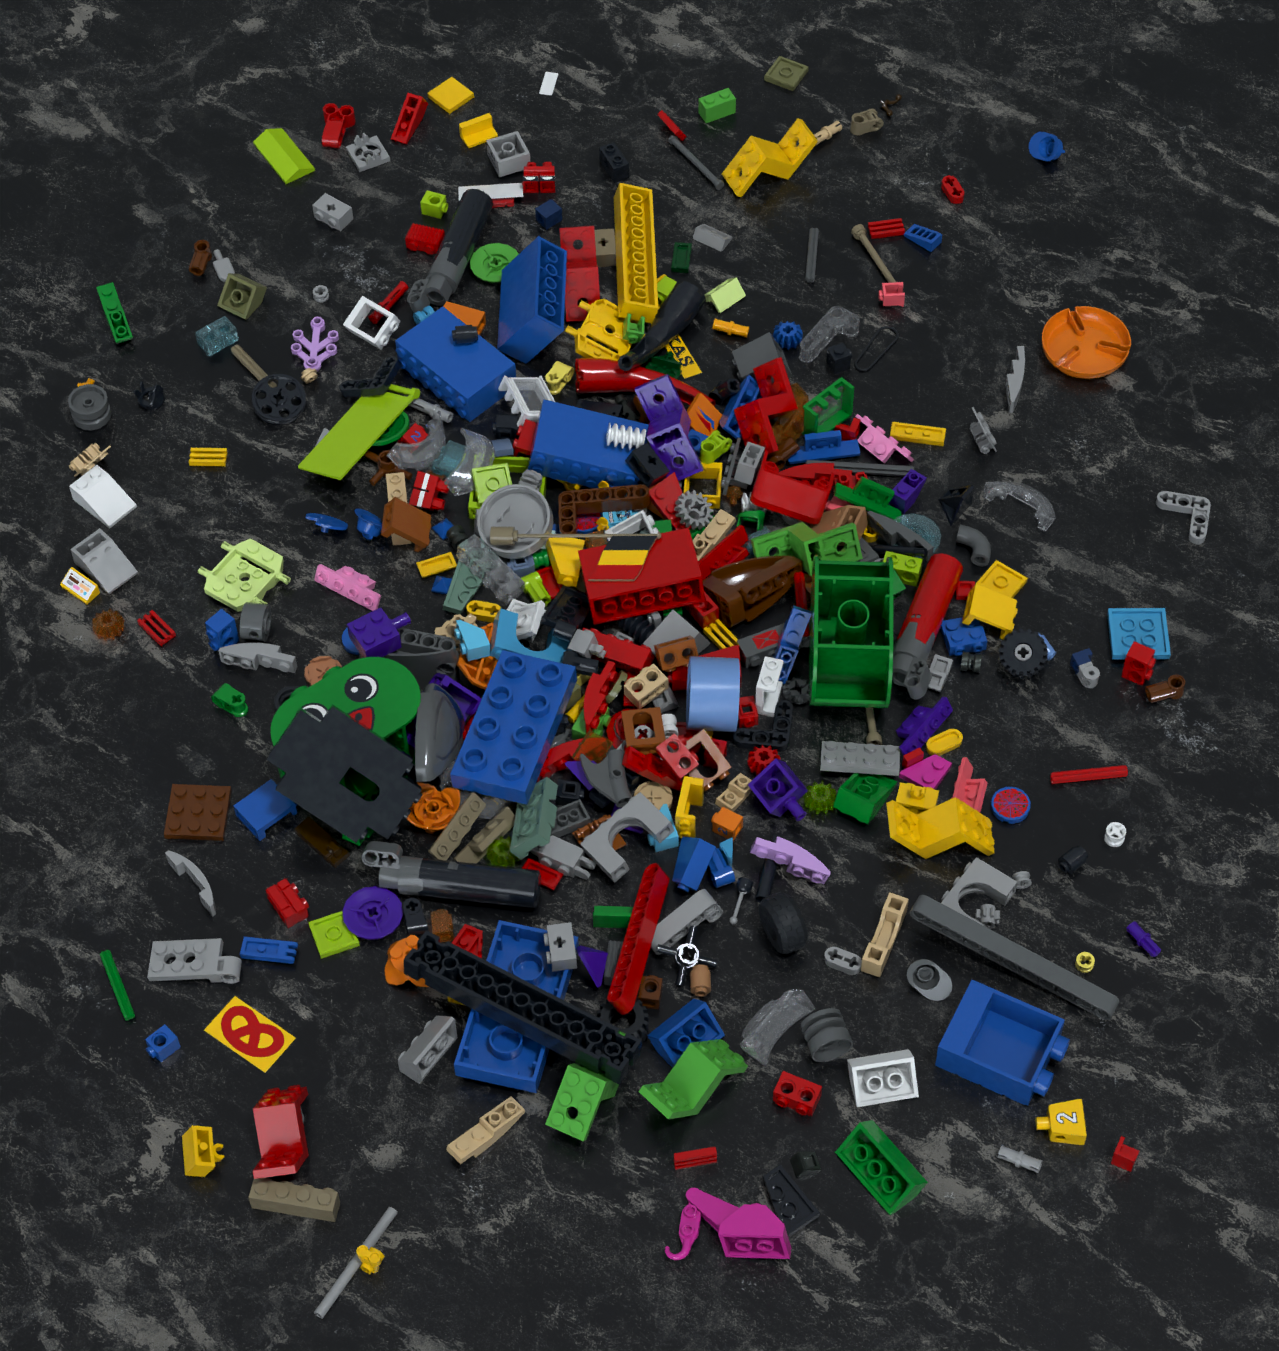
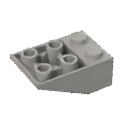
[70,528,138,594]

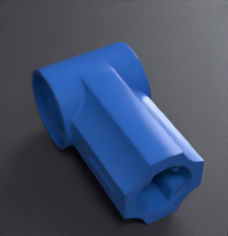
[708,848,735,888]

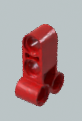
[322,103,356,148]

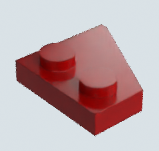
[452,924,483,958]

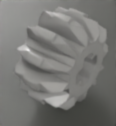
[518,469,542,491]

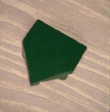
[645,351,682,380]

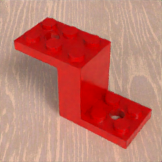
[559,225,600,322]
[734,357,798,455]
[253,1085,309,1179]

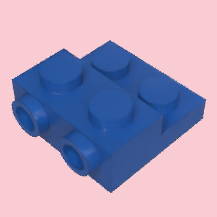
[940,617,987,656]

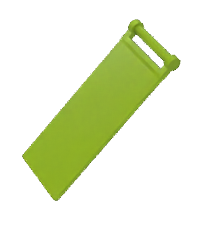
[298,384,420,480]

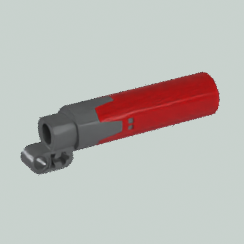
[892,553,963,699]

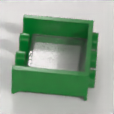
[801,377,854,435]

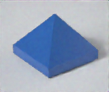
[432,518,454,540]
[431,576,452,595]

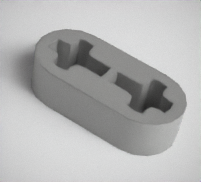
[824,947,862,975]

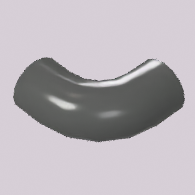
[956,524,991,567]

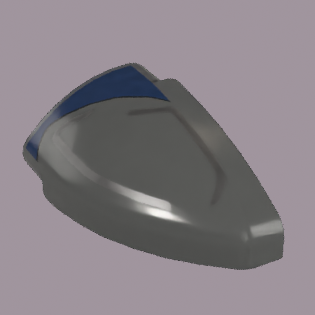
[415,683,465,782]

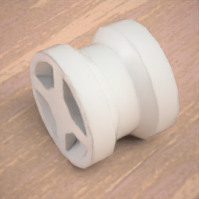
[1104,822,1126,847]

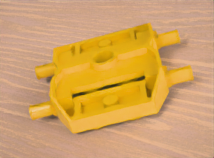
[565,299,645,361]

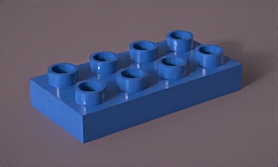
[450,650,577,805]
[454,920,579,1093]

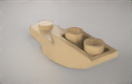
[692,509,736,561]
[446,1096,525,1164]

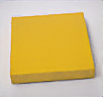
[427,77,474,114]
[976,560,1028,598]

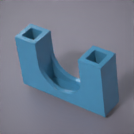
[490,608,570,663]

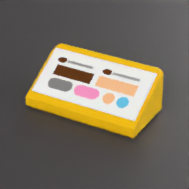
[60,567,100,605]

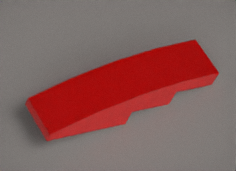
[622,746,689,791]

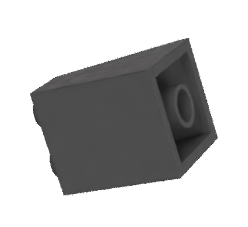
[732,332,793,382]

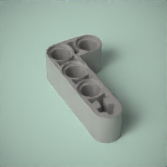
[651,889,723,955]

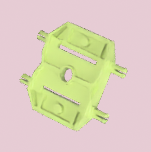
[198,538,291,612]

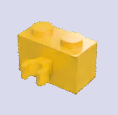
[896,782,939,815]
[182,1125,224,1177]

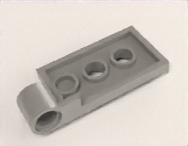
[147,938,242,984]

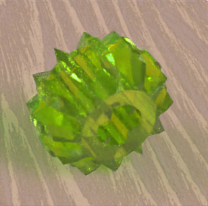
[803,780,836,814]
[487,836,519,867]

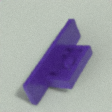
[896,697,953,755]

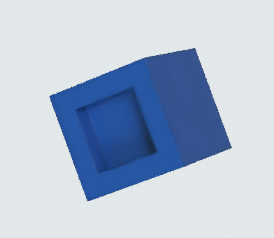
[145,1024,181,1062]

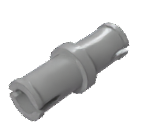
[997,1145,1043,1173]

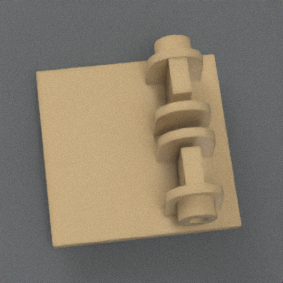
[69,443,111,477]

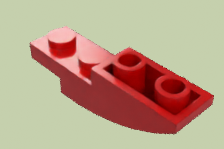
[778,463,852,486]
[584,661,617,735]
[537,737,606,782]

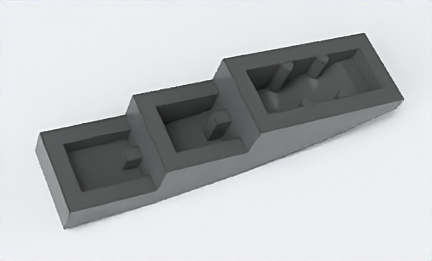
[867,511,934,562]

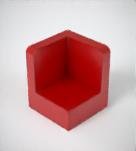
[834,418,861,441]
[1111,1136,1139,1172]

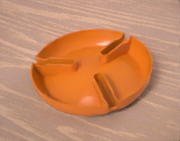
[1042,306,1131,379]

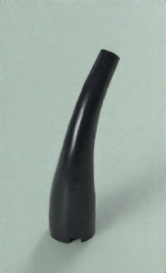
[618,281,706,371]

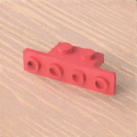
[951,757,987,812]

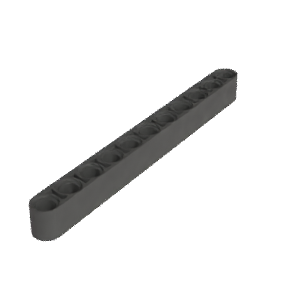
[910,895,1119,1020]

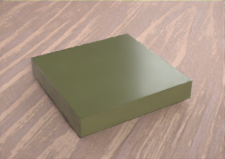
[764,56,808,91]

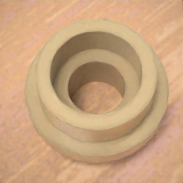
[301,368,318,384]

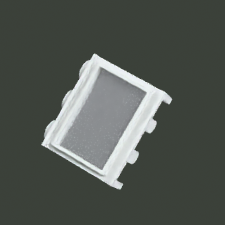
[498,376,555,427]

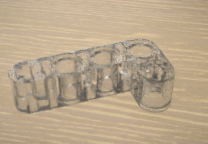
[799,306,860,362]

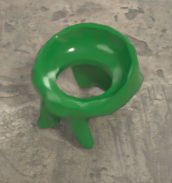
[736,510,766,535]

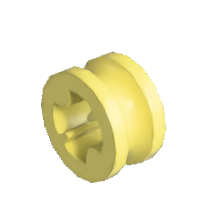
[1075,952,1095,973]

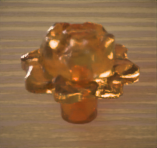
[724,486,744,505]

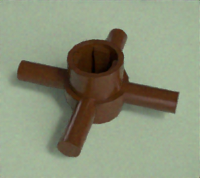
[365,445,413,486]

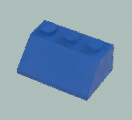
[647,999,725,1068]

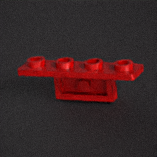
[698,525,749,580]

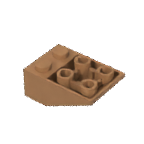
[809,505,868,546]

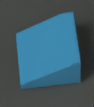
[719,838,733,867]

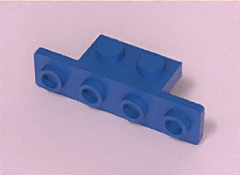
[788,430,860,464]

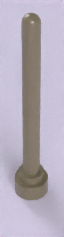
[851,224,896,283]
[865,707,882,745]

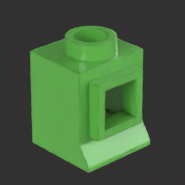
[623,313,645,344]

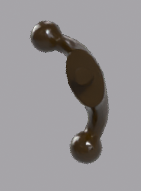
[879,94,902,116]

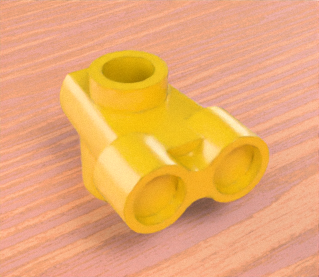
[356,1245,385,1274]

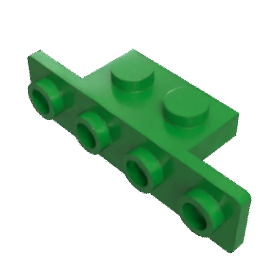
[834,477,901,523]

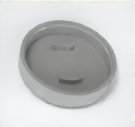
[477,484,553,559]

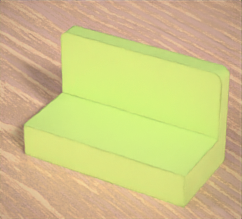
[705,277,746,313]

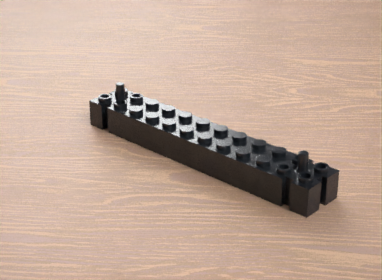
[404,930,642,1085]

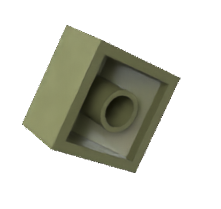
[217,273,267,319]

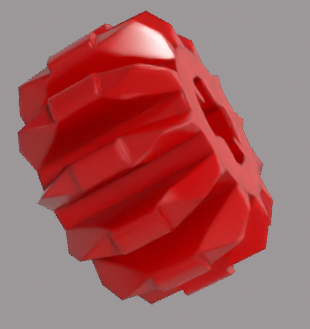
[747,744,781,775]

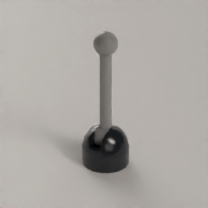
[729,877,754,924]

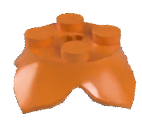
[406,782,460,834]
[385,935,429,987]

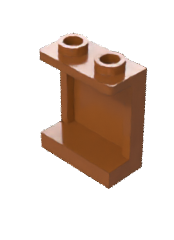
[381,497,431,552]

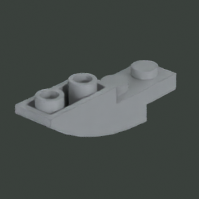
[218,643,297,673]

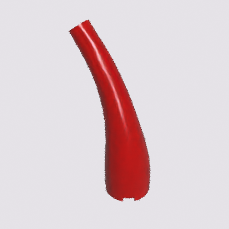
[575,358,715,406]

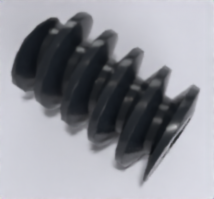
[618,615,656,645]

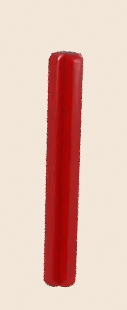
[794,571,810,637]
[1050,765,1128,784]

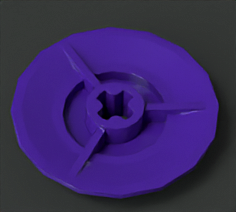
[342,886,403,940]

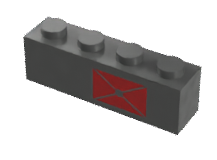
[737,621,810,668]

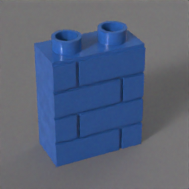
[935,980,1070,1105]

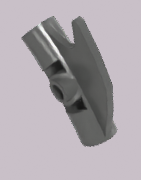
[579,749,632,808]

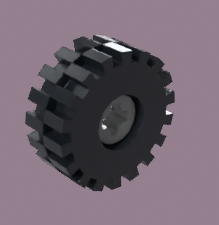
[999,628,1048,679]

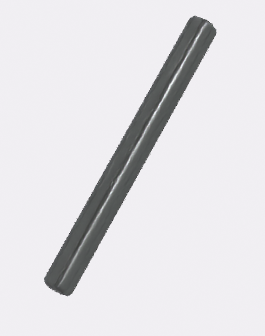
[806,460,914,476]

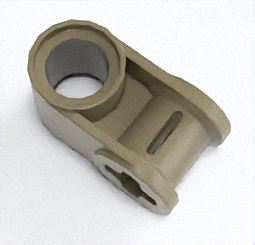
[850,109,884,135]

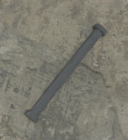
[668,135,724,190]

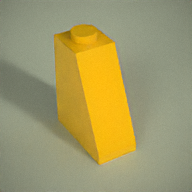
[545,538,585,587]

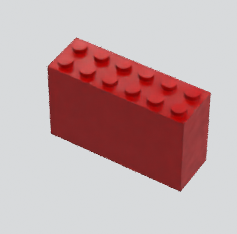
[578,528,705,625]

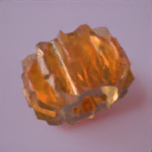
[92,608,125,641]

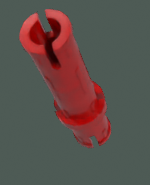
[368,281,409,324]

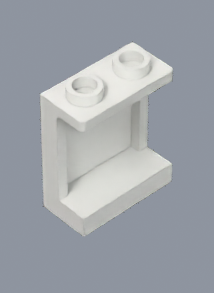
[755,656,783,717]

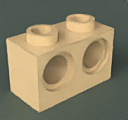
[624,663,669,709]

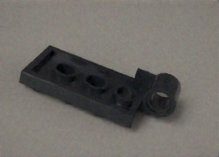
[540,585,591,643]

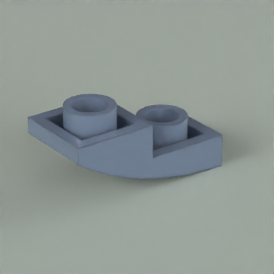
[490,438,513,457]

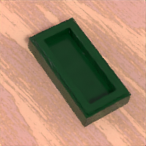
[671,242,692,273]

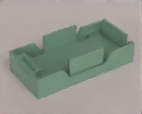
[510,777,558,860]

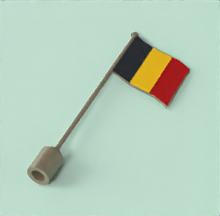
[490,527,662,581]

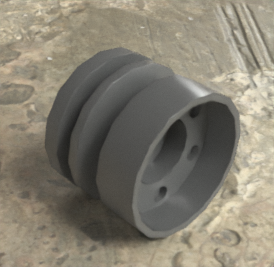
[800,1008,853,1062]

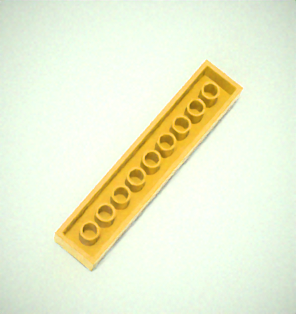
[614,183,658,323]

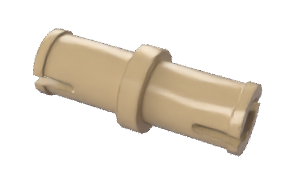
[813,121,842,145]

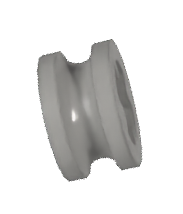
[313,285,329,303]
[1012,871,1032,889]

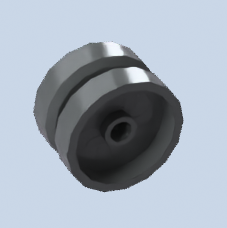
[68,384,112,431]

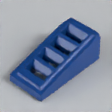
[904,224,942,252]

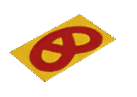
[204,996,296,1073]

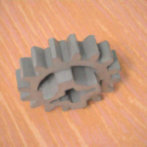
[674,490,714,530]

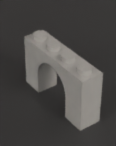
[581,792,675,883]
[941,857,1017,926]

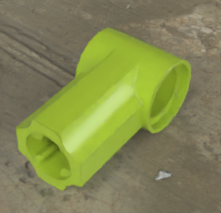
[519,571,551,606]

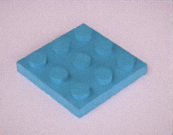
[1107,608,1171,659]

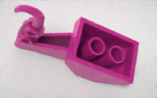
[665,1188,791,1260]

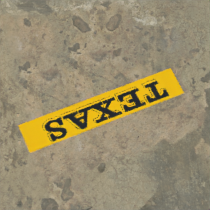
[651,304,702,379]

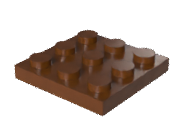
[164,784,232,841]

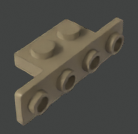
[429,792,486,860]
[454,807,515,864]

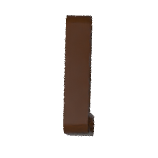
[558,484,651,539]

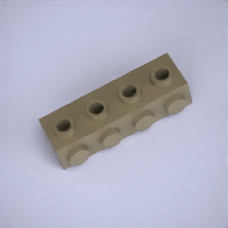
[249,1177,340,1222]

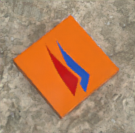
[686,393,722,436]

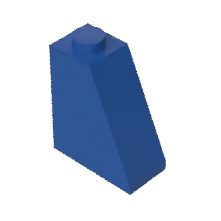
[672,837,716,892]

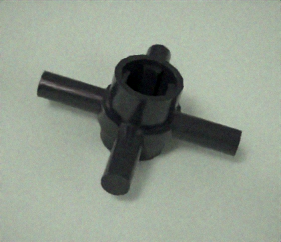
[656,926,717,987]

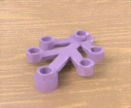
[291,317,339,372]

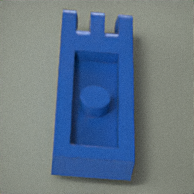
[240,937,298,964]

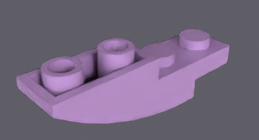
[750,836,830,884]

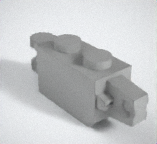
[529,835,596,880]

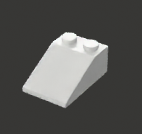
[69,465,137,529]

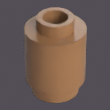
[690,965,711,997]

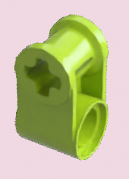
[699,430,732,464]

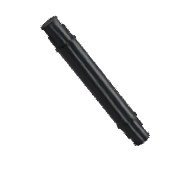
[870,544,928,557]

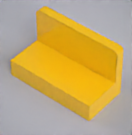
[459,113,498,148]

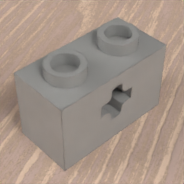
[312,193,353,231]
[734,442,765,485]
[544,922,577,972]

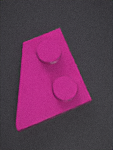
[899,754,952,790]

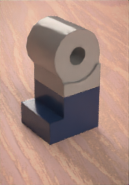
[1070,648,1100,688]

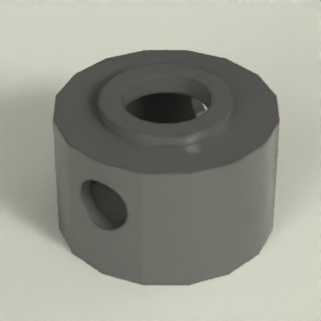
[240,602,272,642]

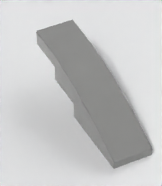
[1005,346,1025,413]

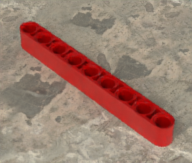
[607,863,669,1015]

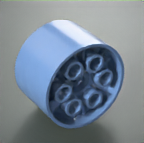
[686,656,740,732]

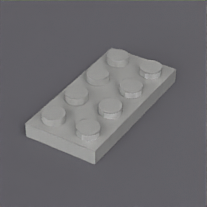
[820,741,900,776]

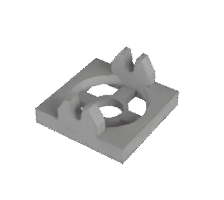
[346,133,390,172]

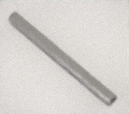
[314,1207,398,1319]

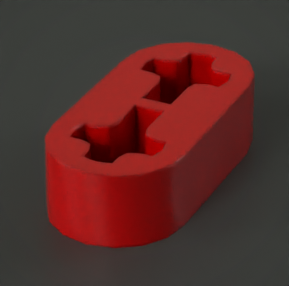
[941,175,964,204]

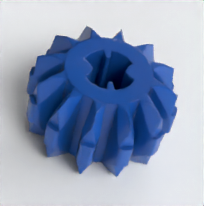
[773,321,803,351]

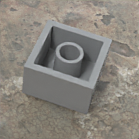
[486,131,530,177]

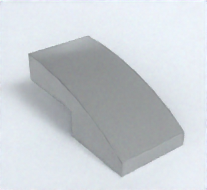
[928,654,953,692]

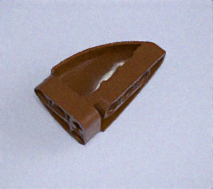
[703,556,803,628]

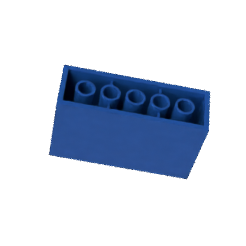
[497,236,567,364]
[395,306,516,422]
[528,399,649,488]

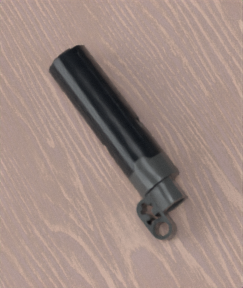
[361,841,541,908]

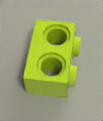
[883,551,923,587]

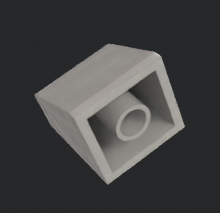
[643,610,710,662]

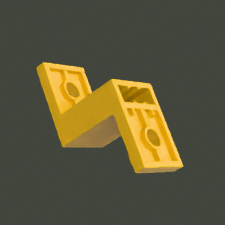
[722,118,818,197]
[886,797,994,859]

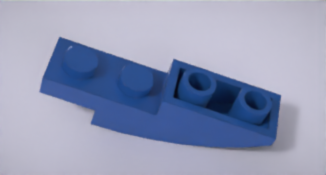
[773,605,812,684]

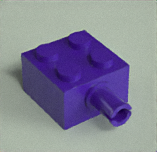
[347,607,411,658]
[748,758,808,821]

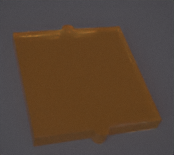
[572,730,613,764]

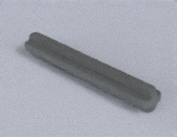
[805,228,819,283]

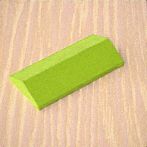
[253,128,315,184]

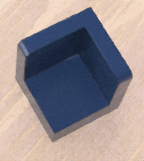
[535,199,562,230]

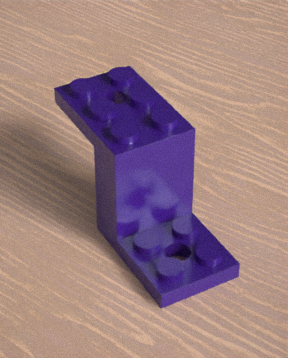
[634,374,704,481]

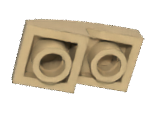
[715,773,752,812]

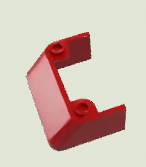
[750,450,835,524]

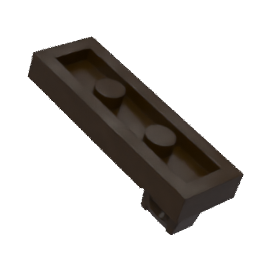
[294,817,350,868]

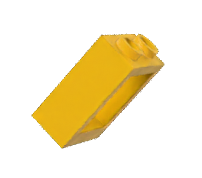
[683,462,723,509]

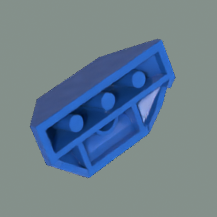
[719,375,762,439]

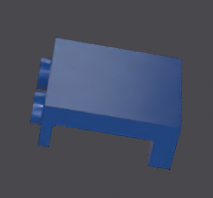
[234,779,297,841]

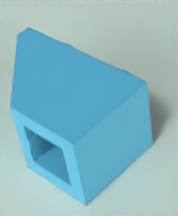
[454,620,490,661]

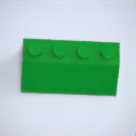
[835,1120,928,1215]

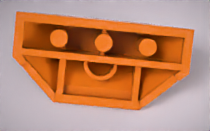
[456,623,498,690]

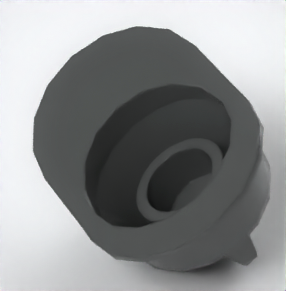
[906,959,952,1001]

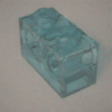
[195,316,239,356]

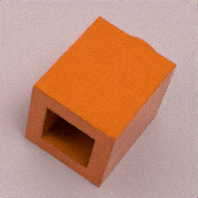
[711,807,743,841]

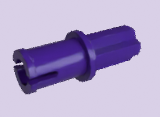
[1126,921,1161,957]

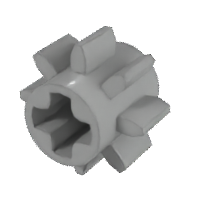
[975,904,1000,929]

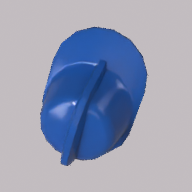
[1029,132,1065,161]
[354,509,382,540]

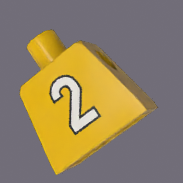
[1035,1099,1087,1145]

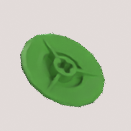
[470,243,519,283]

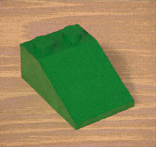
[833,773,897,824]

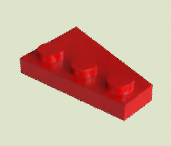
[649,472,692,531]

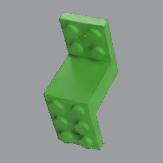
[751,522,863,576]
[545,1031,626,1141]
[639,1039,748,1120]

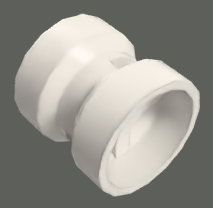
[662,714,678,739]

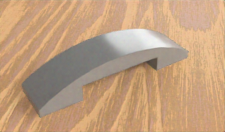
[165,850,216,917]

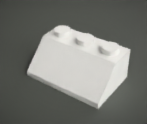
[847,1049,919,1107]

